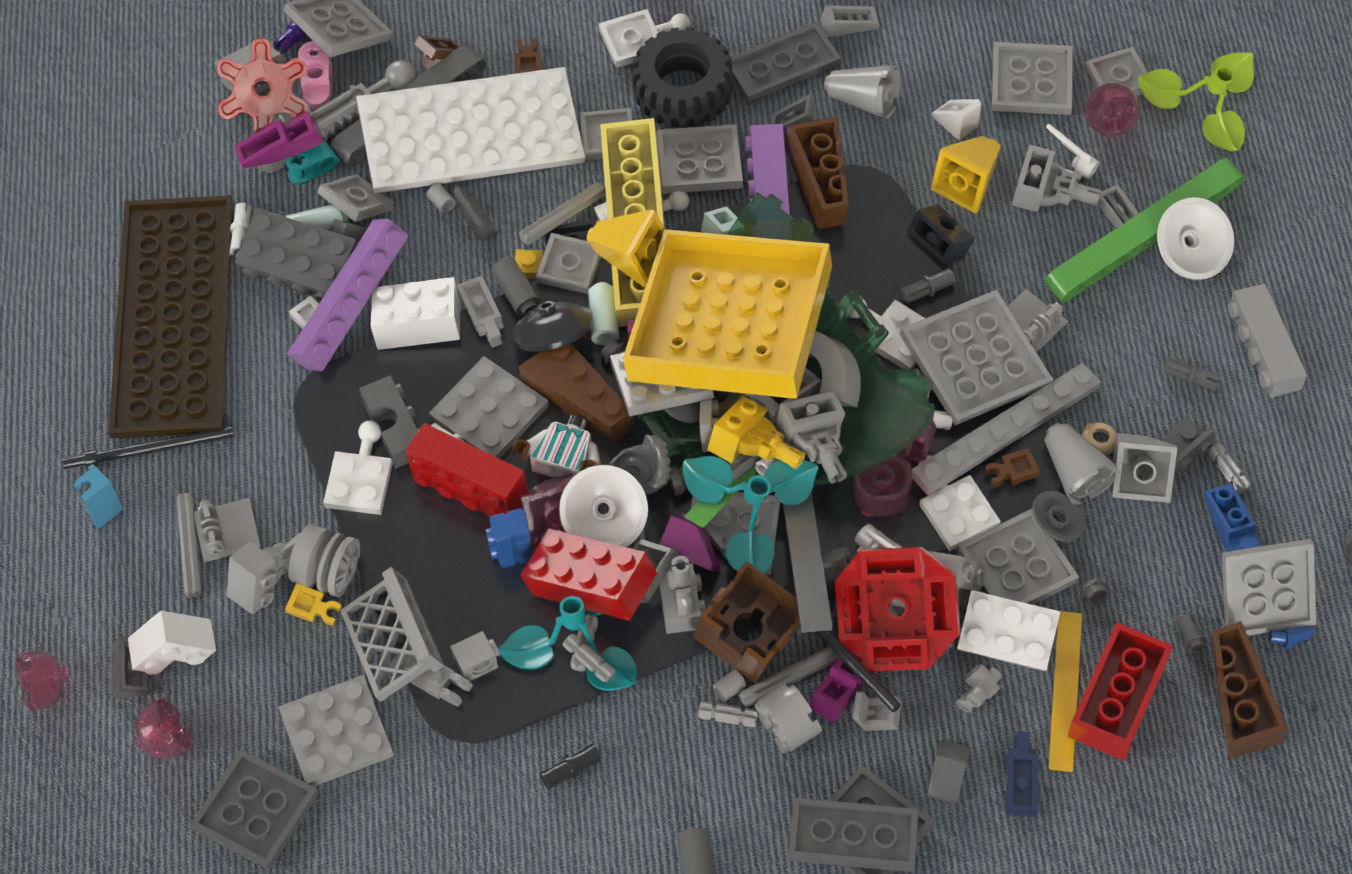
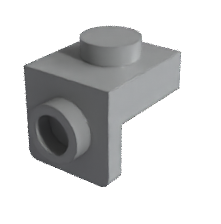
[851,692,902,731]

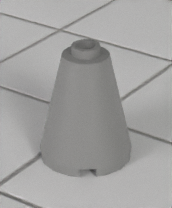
[824,65,901,119]
[1044,423,1120,504]

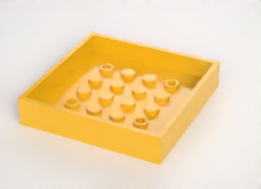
[623,229,832,399]

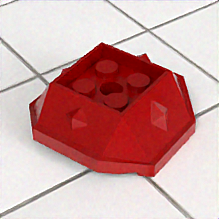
[835,547,960,671]

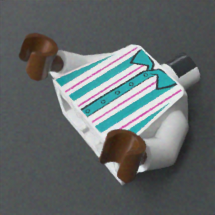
[511,415,601,482]

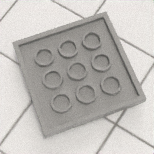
[899,290,1053,425]

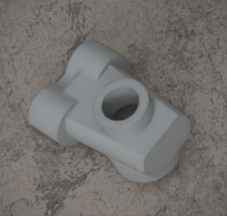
[957,663,1002,713]

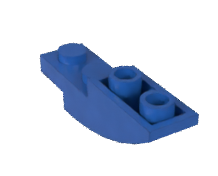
[1204,483,1263,552]

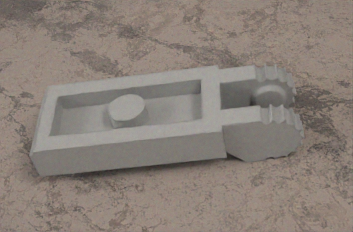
[389,646,473,707]

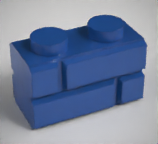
[485,508,533,568]

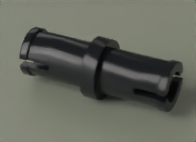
[539,744,601,790]

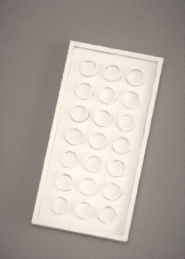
[356,67,585,193]

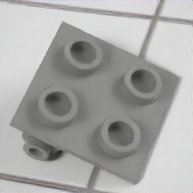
[1007,289,1068,353]
[193,498,261,563]

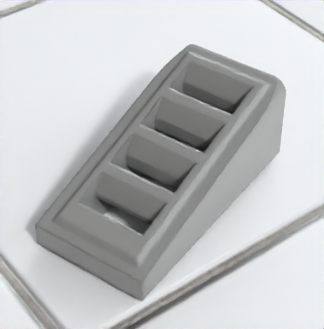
[821,6,880,37]

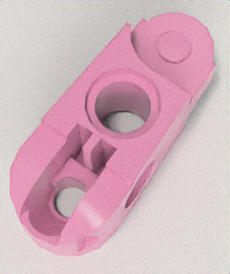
[298,41,333,111]

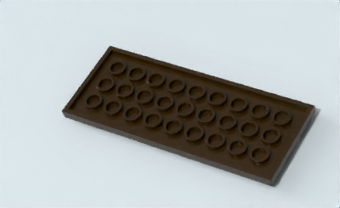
[108,195,234,439]

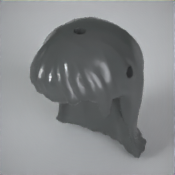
[609,434,671,495]

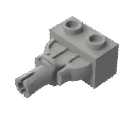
[1012,144,1101,212]
[775,391,847,483]
[227,533,300,615]
[929,551,986,648]
[659,556,706,634]

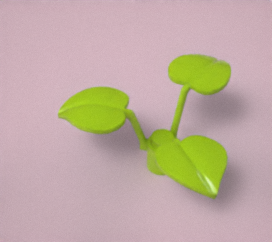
[1138,52,1254,152]

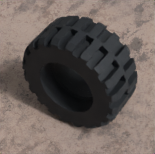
[632,27,733,128]

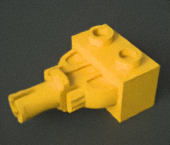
[707,396,806,469]

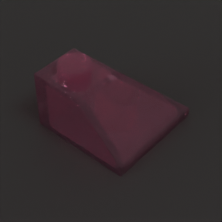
[520,473,574,550]

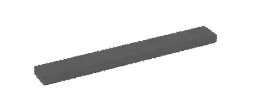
[783,493,832,632]

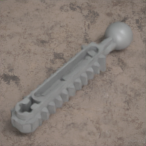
[257,60,417,173]

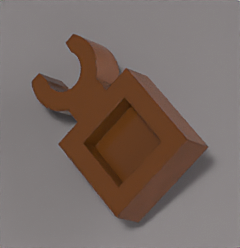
[515,38,542,74]
[984,448,1040,488]

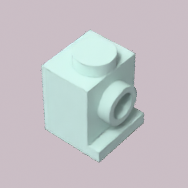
[701,206,745,236]

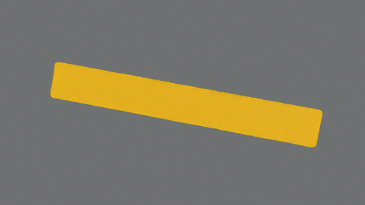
[1048,611,1082,772]

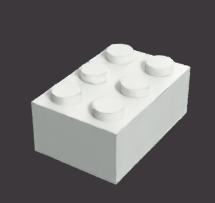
[371,277,460,350]
[957,590,1060,672]

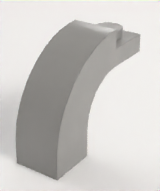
[808,331,861,407]

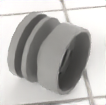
[288,524,360,597]

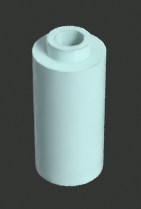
[286,204,349,231]
[588,282,619,345]

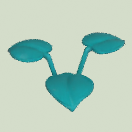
[683,456,818,574]
[498,596,637,691]

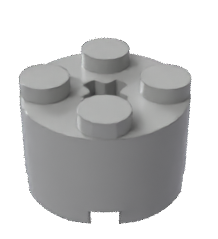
[755,681,822,754]

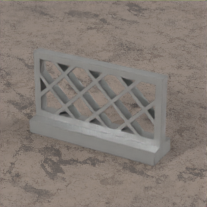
[340,567,444,702]

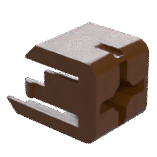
[693,561,800,684]

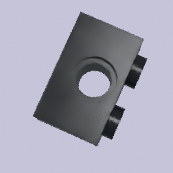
[907,204,975,265]

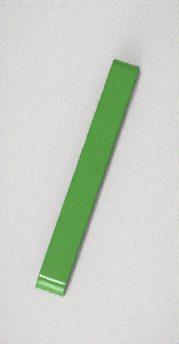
[1044,157,1245,303]

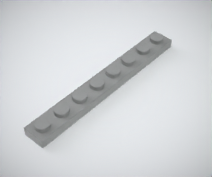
[910,363,1101,496]

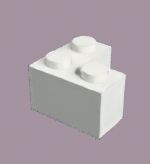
[128,611,216,675]

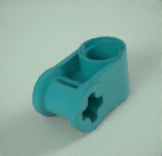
[285,139,339,185]

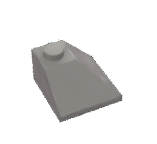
[1112,433,1178,503]

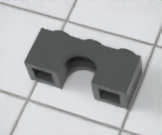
[359,376,421,469]

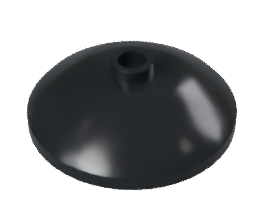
[511,301,594,351]

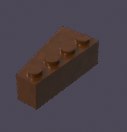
[784,117,849,230]
[519,343,634,444]
[1211,621,1288,760]

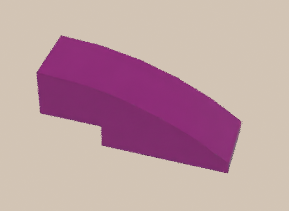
[234,112,325,168]
[809,657,873,723]

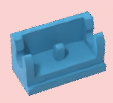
[74,464,123,529]

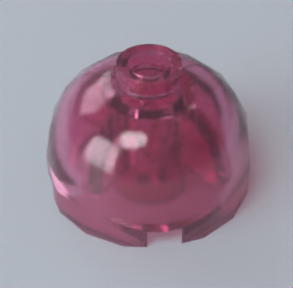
[1085,83,1140,137]
[16,650,69,712]
[134,698,193,760]

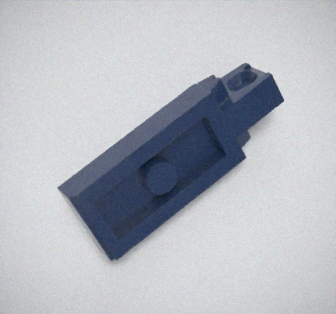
[1006,731,1038,817]

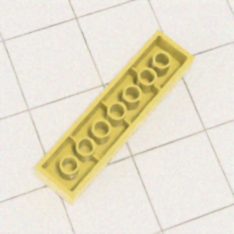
[600,118,666,327]

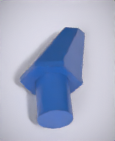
[1269,626,1314,649]

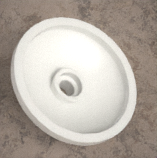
[1157,197,1234,280]
[560,465,648,547]

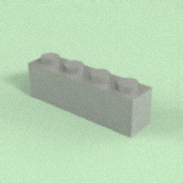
[1228,284,1307,398]

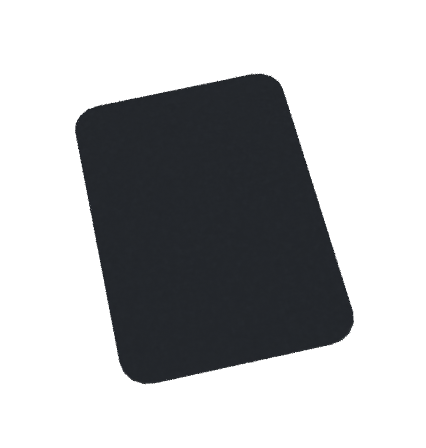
[293,165,1062,744]

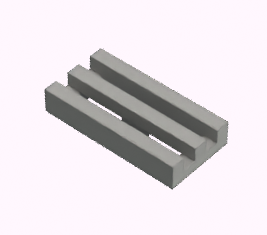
[1098,184,1139,228]

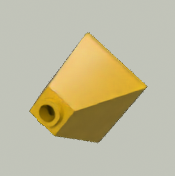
[931,136,1001,214]
[587,210,665,287]

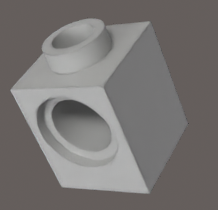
[450,631,500,681]

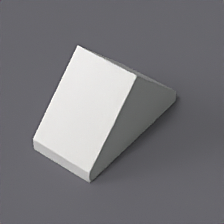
[931,99,981,140]

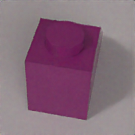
[659,514,720,572]

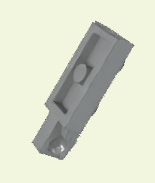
[456,276,503,348]

